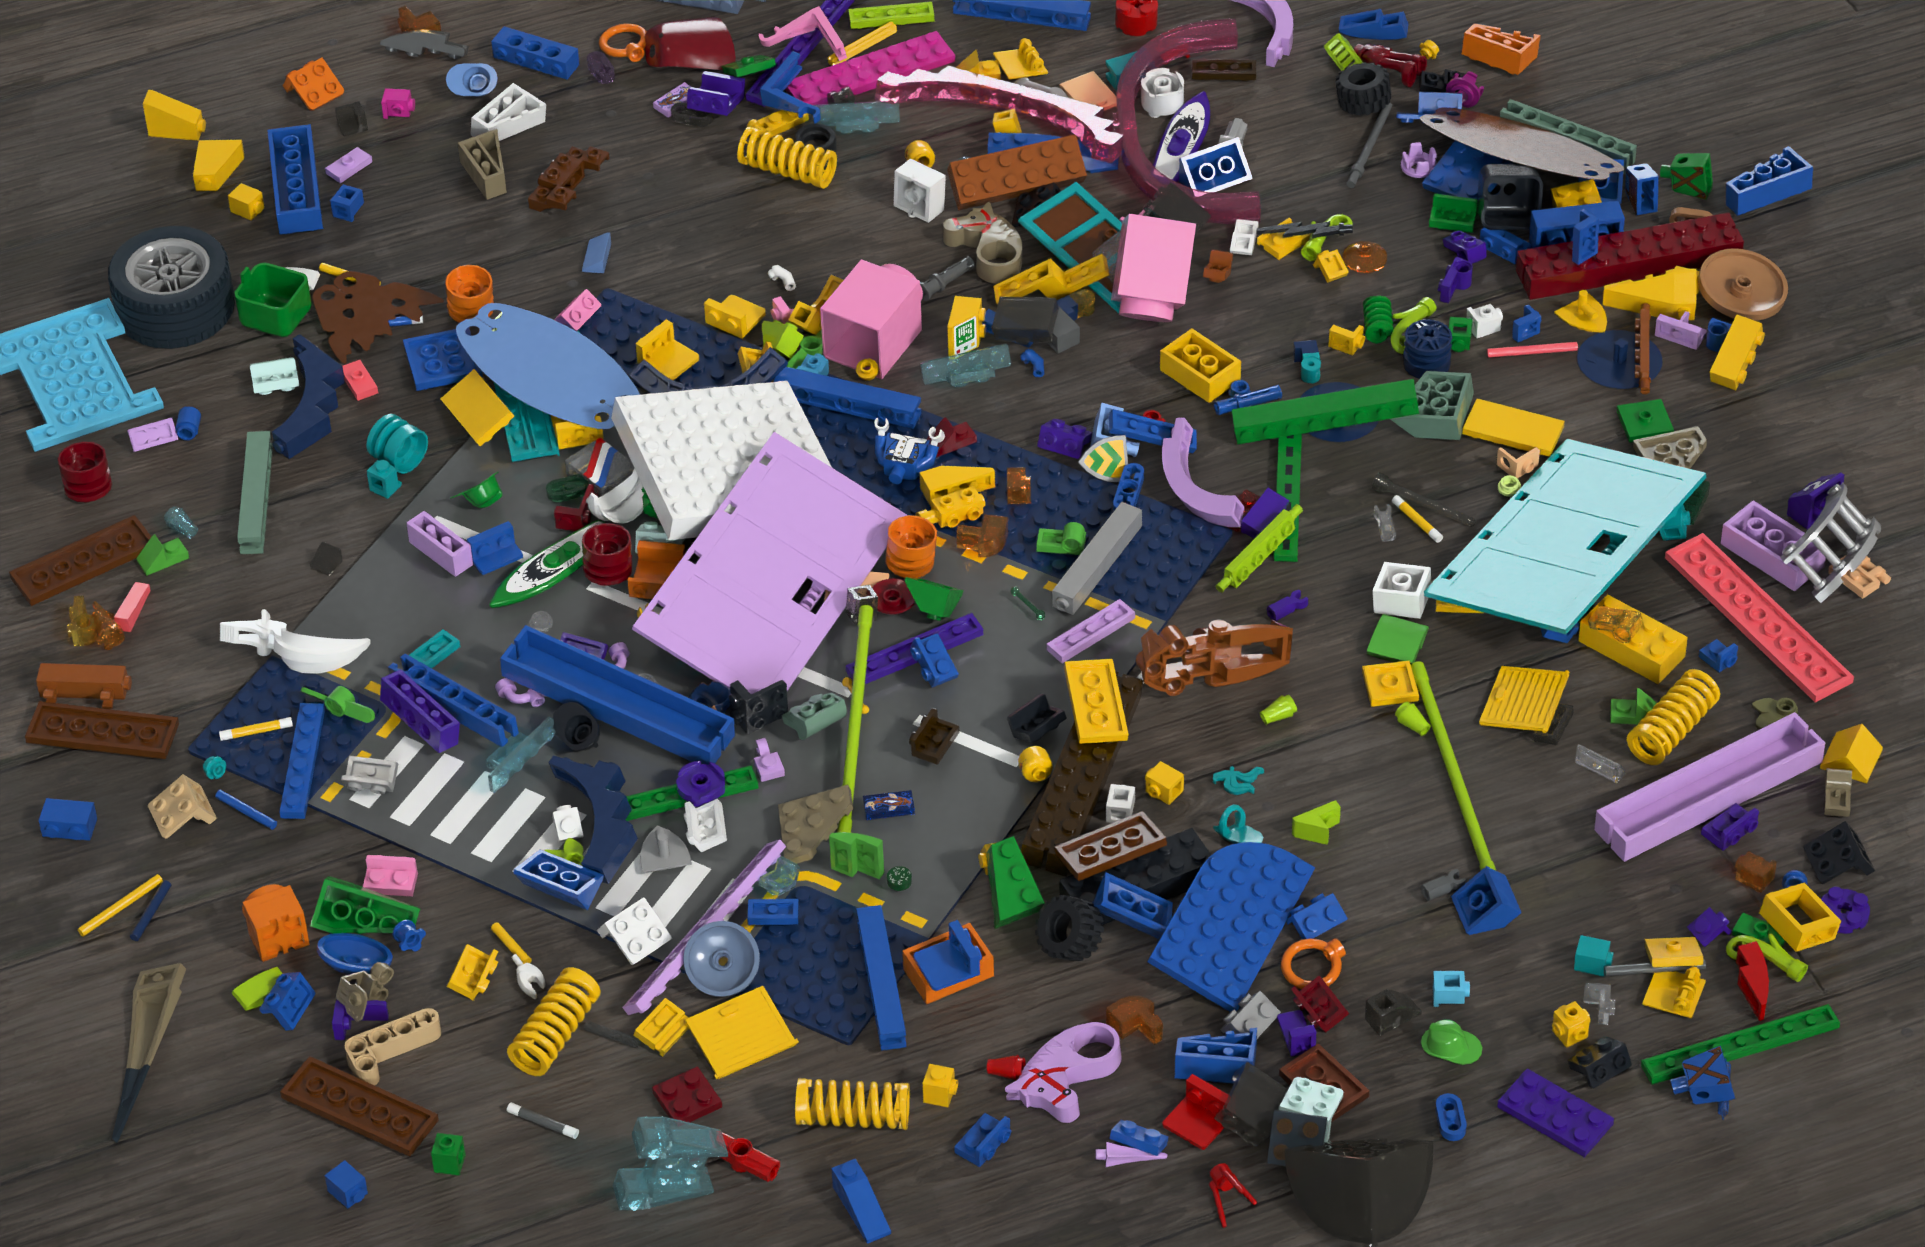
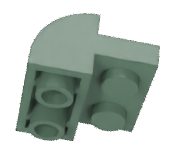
[782,692,847,740]

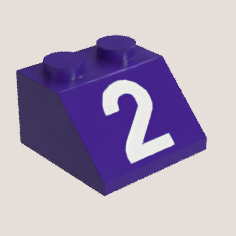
[1787,473,1845,530]

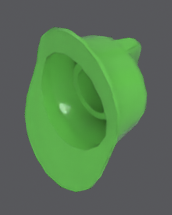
[1421,1019,1482,1065]

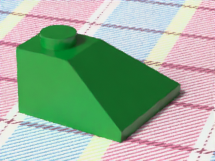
[905,577,964,621]

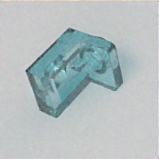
[758,856,800,896]

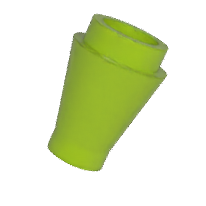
[1259,694,1297,725]
[1395,701,1431,736]

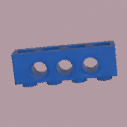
[491,26,580,80]

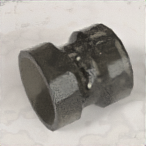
[827,86,856,113]

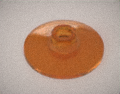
[1343,241,1387,273]

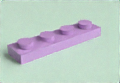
[1047,599,1135,663]

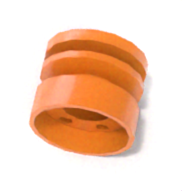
[445,265,494,323]
[885,515,937,578]

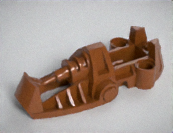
[1136,620,1293,696]

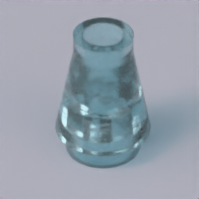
[164,506,198,538]

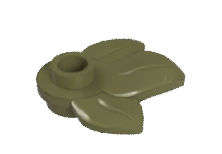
[1752,698,1798,729]

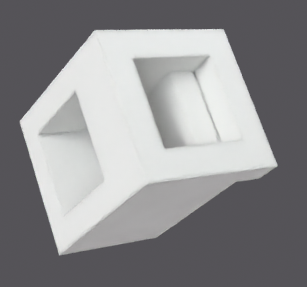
[1466,304,1503,338]
[1106,784,1135,823]

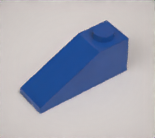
[832,1159,891,1244]

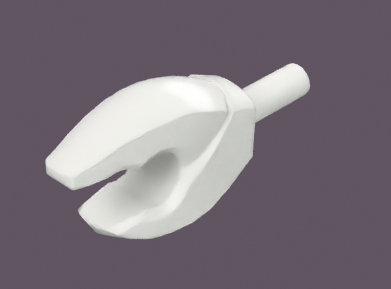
[512,954,545,999]

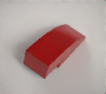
[1736,941,1769,1021]

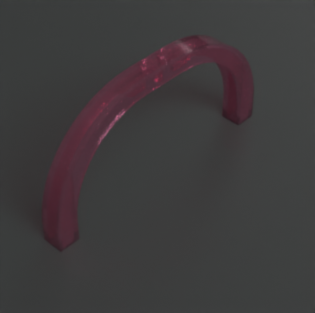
[1113,19,1261,224]

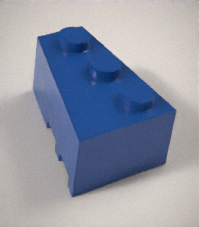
[1175,1028,1257,1085]

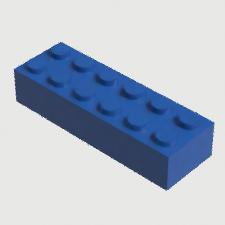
[268,124,323,234]

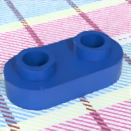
[1435,1093,1467,1141]

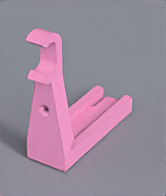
[759,6,847,61]

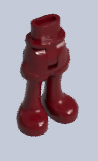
[1354,44,1427,87]

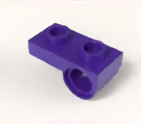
[1443,231,1487,264]
[1438,257,1473,304]

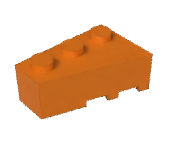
[1461,24,1541,75]

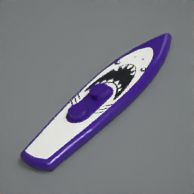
[1149,91,1211,187]

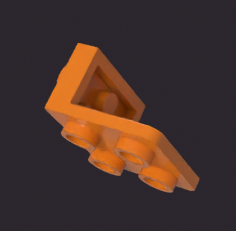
[283,57,344,111]

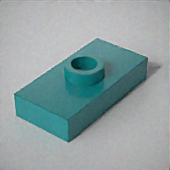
[409,629,460,668]

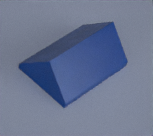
[1179,137,1252,199]
[514,849,604,910]
[1093,873,1173,939]

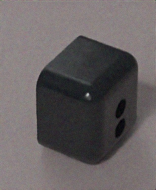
[1477,164,1543,230]

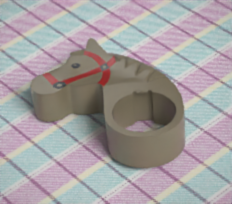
[943,202,1022,284]

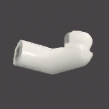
[768,265,796,291]

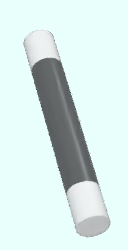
[507,1102,579,1139]

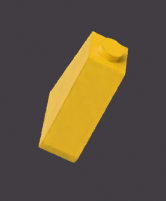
[143,90,206,141]
[193,140,244,191]

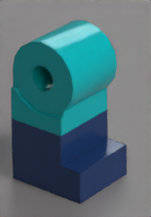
[1293,340,1321,383]

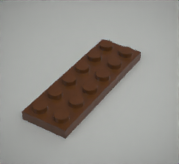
[9,515,152,606]
[25,701,179,759]
[280,1056,439,1157]

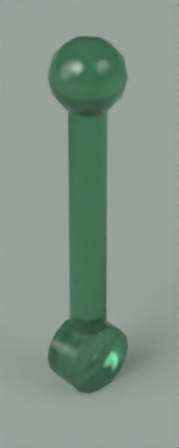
[1010,587,1045,620]

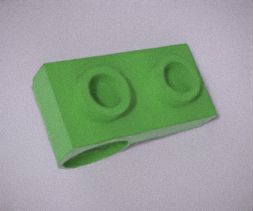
[1037,522,1086,555]

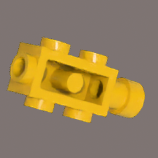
[915,486,985,528]

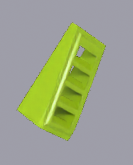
[1324,33,1363,71]

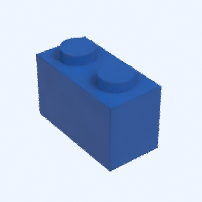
[39,798,97,841]

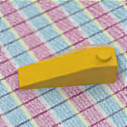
[1602,269,1696,320]

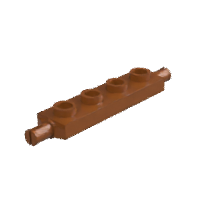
[1634,303,1651,394]

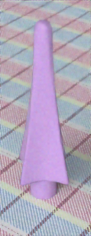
[1095,1142,1168,1167]

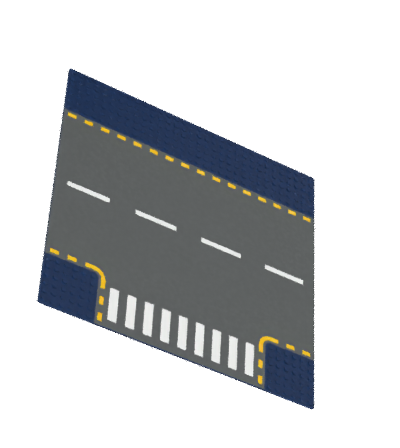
[188,288,1232,1045]

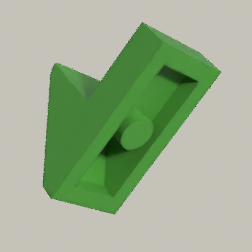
[136,534,189,576]
[1610,688,1657,725]

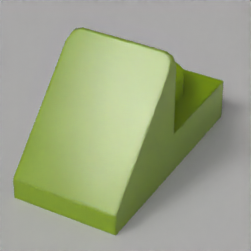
[1292,800,1341,844]

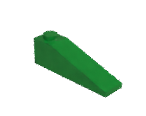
[310,876,421,934]

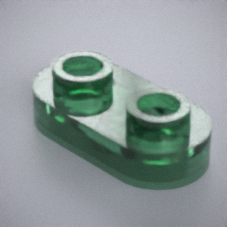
[546,474,592,502]

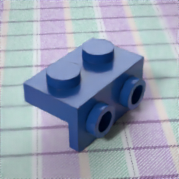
[1286,893,1348,940]

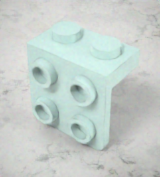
[1279,1077,1344,1145]

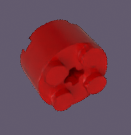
[1115,0,1158,36]

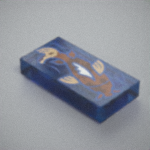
[863,790,915,820]

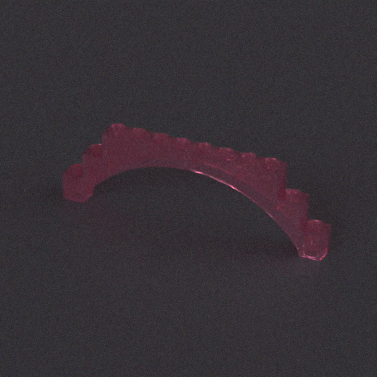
[875,66,1124,163]

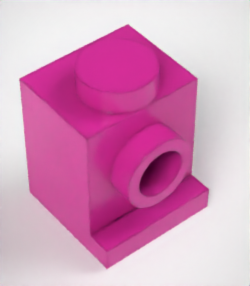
[381,88,415,119]

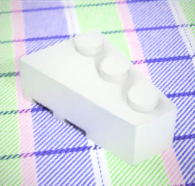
[471,83,546,141]

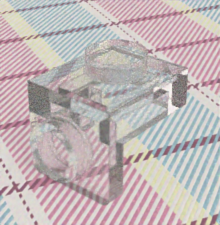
[1583,983,1615,1025]

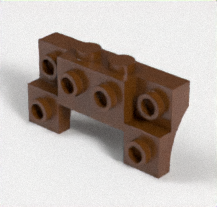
[528,146,610,212]

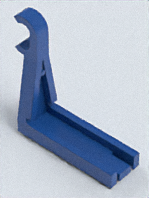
[760,51,821,124]

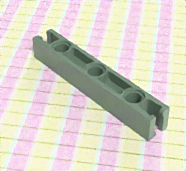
[1500,99,1637,174]
[237,431,273,554]

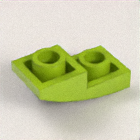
[232,967,283,1011]

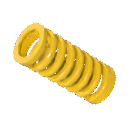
[737,126,837,189]
[1627,669,1720,765]
[507,967,601,1076]
[795,1078,910,1130]

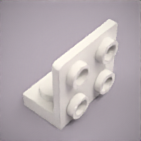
[597,897,672,965]

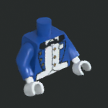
[874,418,945,484]

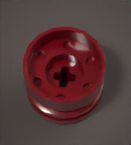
[58,441,112,502]
[582,523,632,586]

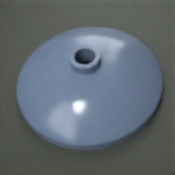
[684,921,760,997]

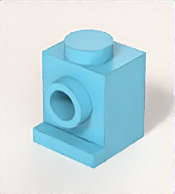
[1432,971,1470,1007]

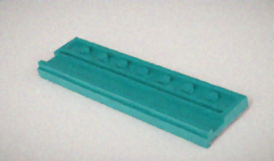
[493,381,560,462]

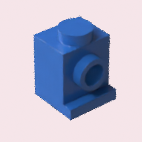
[330,184,364,222]

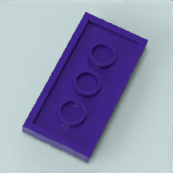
[1497,1068,1614,1158]

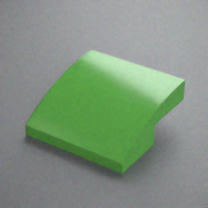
[1367,614,1429,665]
[829,832,884,879]

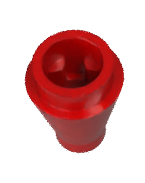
[987,1055,1026,1081]

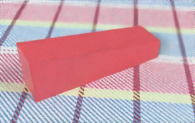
[114,582,151,632]

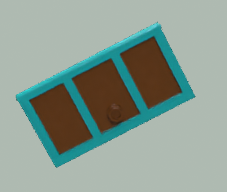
[1018,182,1122,313]

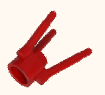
[1209,1163,1257,1228]

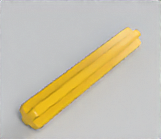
[827,22,897,66]

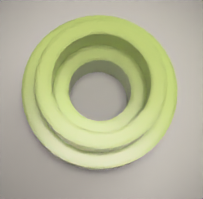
[1498,475,1521,497]

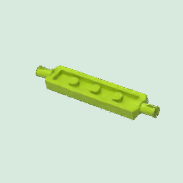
[1215,504,1303,593]

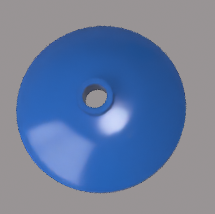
[317,933,393,975]

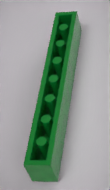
[1232,379,1419,444]

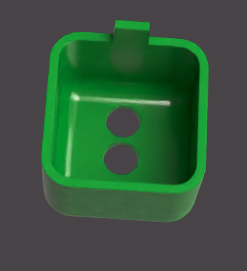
[235,263,312,337]

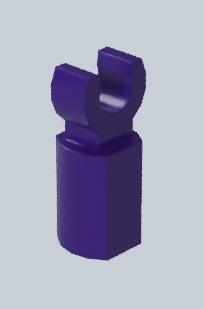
[1266,590,1308,621]

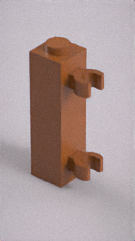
[36,663,132,709]

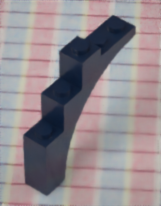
[549,755,638,884]

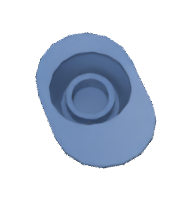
[446,63,498,97]

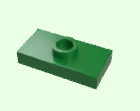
[1732,913,1786,947]

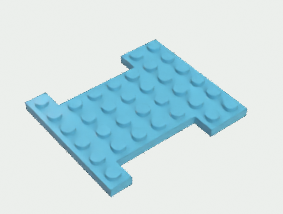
[0,298,164,452]

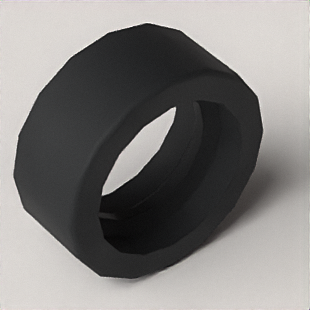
[795,123,836,153]

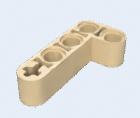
[344,1008,441,1085]

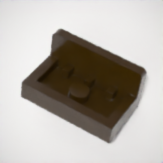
[909,708,960,765]

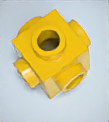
[1552,1001,1590,1048]

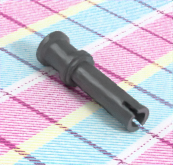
[920,256,975,301]

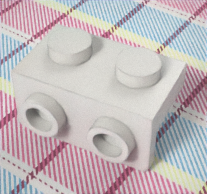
[684,799,727,852]

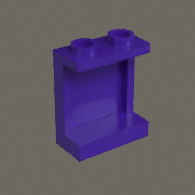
[687,71,745,116]

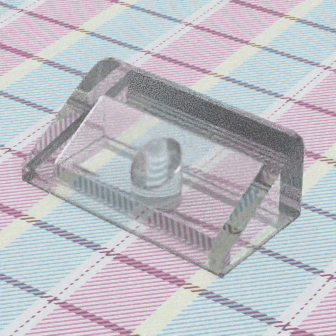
[1575,744,1626,784]

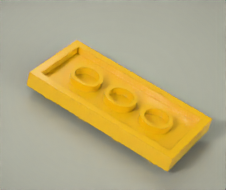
[1064,659,1129,744]

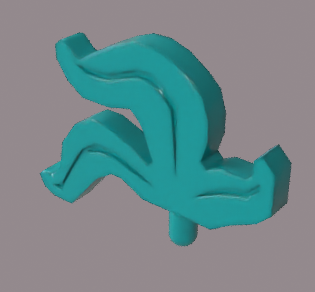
[1213,766,1264,795]

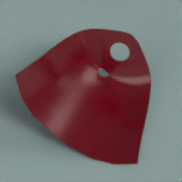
[645,16,736,70]

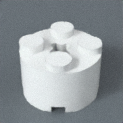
[1141,68,1184,118]

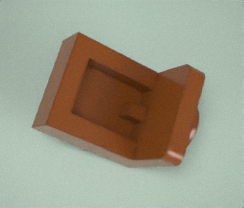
[1203,249,1233,283]

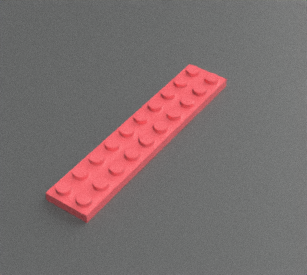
[1665,533,1854,702]

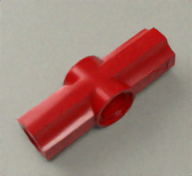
[703,1129,780,1182]

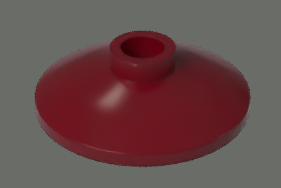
[869,578,915,614]

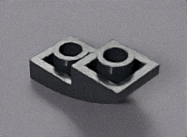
[1419,69,1465,92]

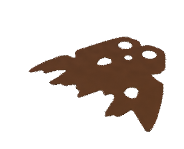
[312,271,444,364]

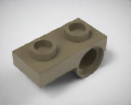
[1824,768,1852,817]

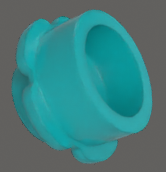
[203,756,226,779]

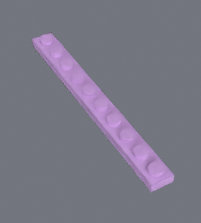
[622,839,786,1015]

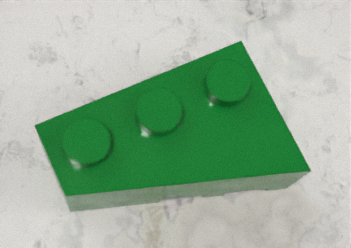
[986,836,1045,929]

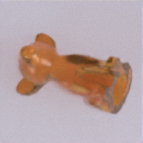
[89,601,125,650]

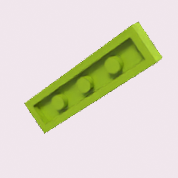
[849,2,934,29]

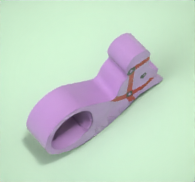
[1005,1022,1121,1123]

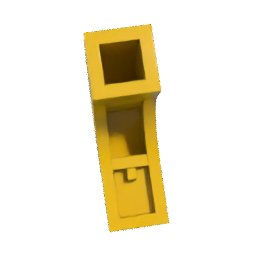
[788,275,844,335]

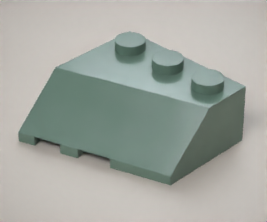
[1390,371,1474,440]

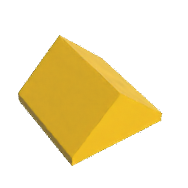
[1820,724,1883,784]

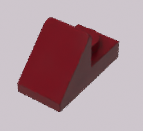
[926,417,977,458]

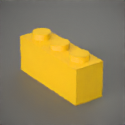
[1710,315,1765,390]

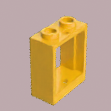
[1759,882,1841,952]

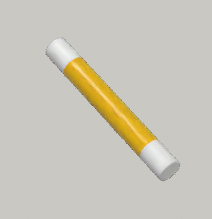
[1392,495,1443,543]
[219,717,293,741]

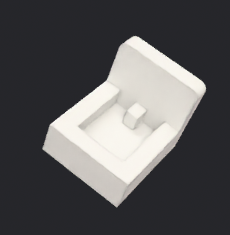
[552,805,583,842]

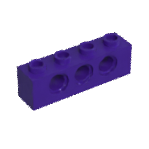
[380,669,460,753]

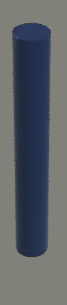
[130,880,172,941]

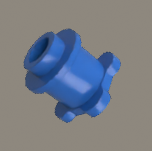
[393,920,426,951]

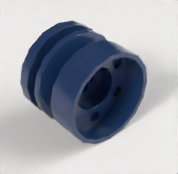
[1403,319,1452,379]

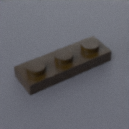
[1192,59,1256,81]

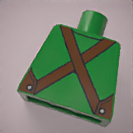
[1660,153,1713,200]

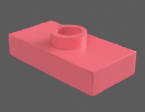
[343,360,378,401]

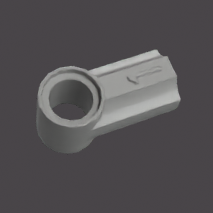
[1218,118,1247,149]

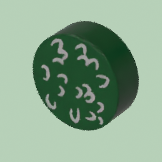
[887,866,912,891]

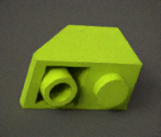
[762,320,804,359]

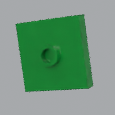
[722,55,776,77]
[1617,399,1674,443]

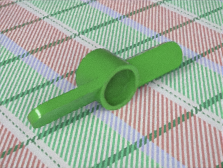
[786,329,823,369]
[300,686,375,723]

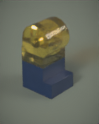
[1055,290,1095,321]

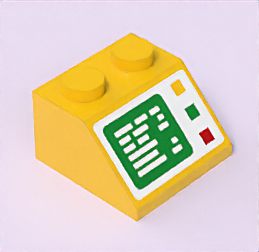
[947,296,986,360]

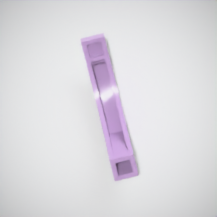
[1230,0,1293,67]
[1162,418,1244,527]

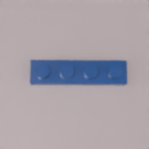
[1109,409,1197,453]

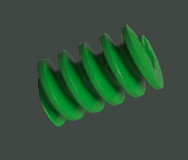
[1363,296,1394,344]

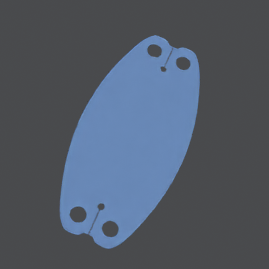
[456,303,640,429]

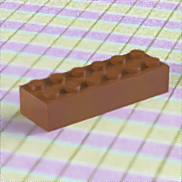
[947,134,1087,211]

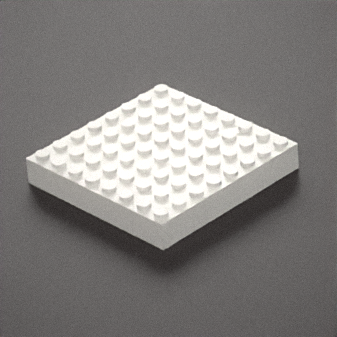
[611,381,832,540]

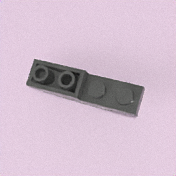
[380,30,469,59]

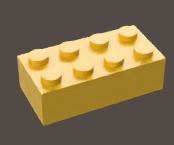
[1579,594,1688,684]

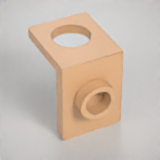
[1497,447,1540,478]

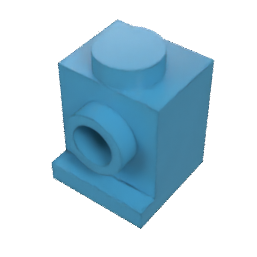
[797,354,829,376]

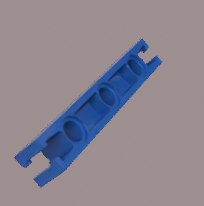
[953,0,1091,31]
[774,367,921,429]
[388,654,519,747]
[856,905,907,1051]

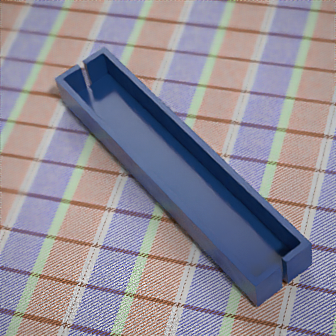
[500,625,735,765]

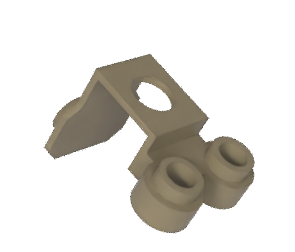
[335,962,394,1022]

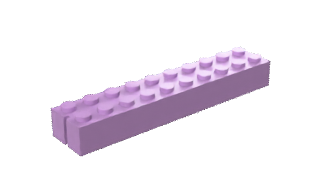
[1595,712,1825,862]

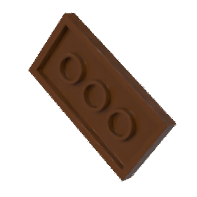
[1055,811,1167,881]

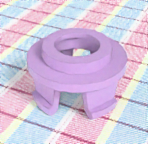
[1401,142,1437,178]

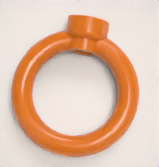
[599,24,647,62]
[1281,938,1346,989]

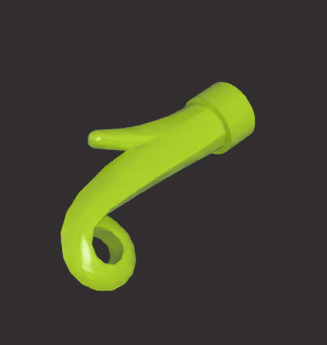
[1301,214,1353,261]
[1391,297,1437,354]
[1726,934,1808,982]

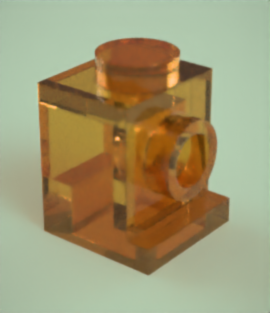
[1007,467,1031,504]
[1735,851,1777,893]

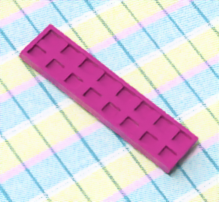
[785,31,955,108]

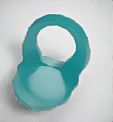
[1213,804,1264,844]

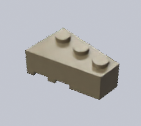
[458,129,507,200]

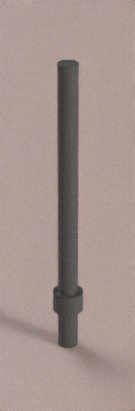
[1347,102,1393,188]

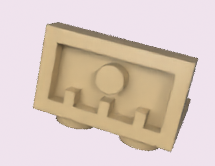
[148,774,217,839]

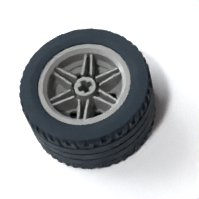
[108,226,235,349]

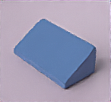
[582,233,611,273]

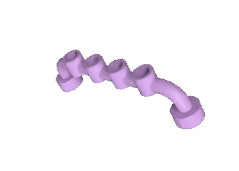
[495,642,630,707]

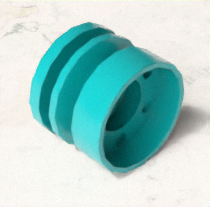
[366,414,428,474]

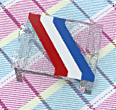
[565,438,634,498]

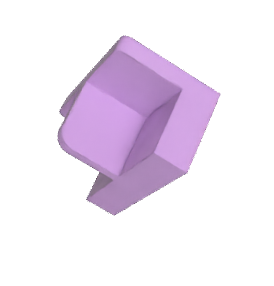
[1655,311,1707,350]

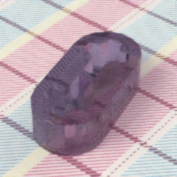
[587,51,615,84]

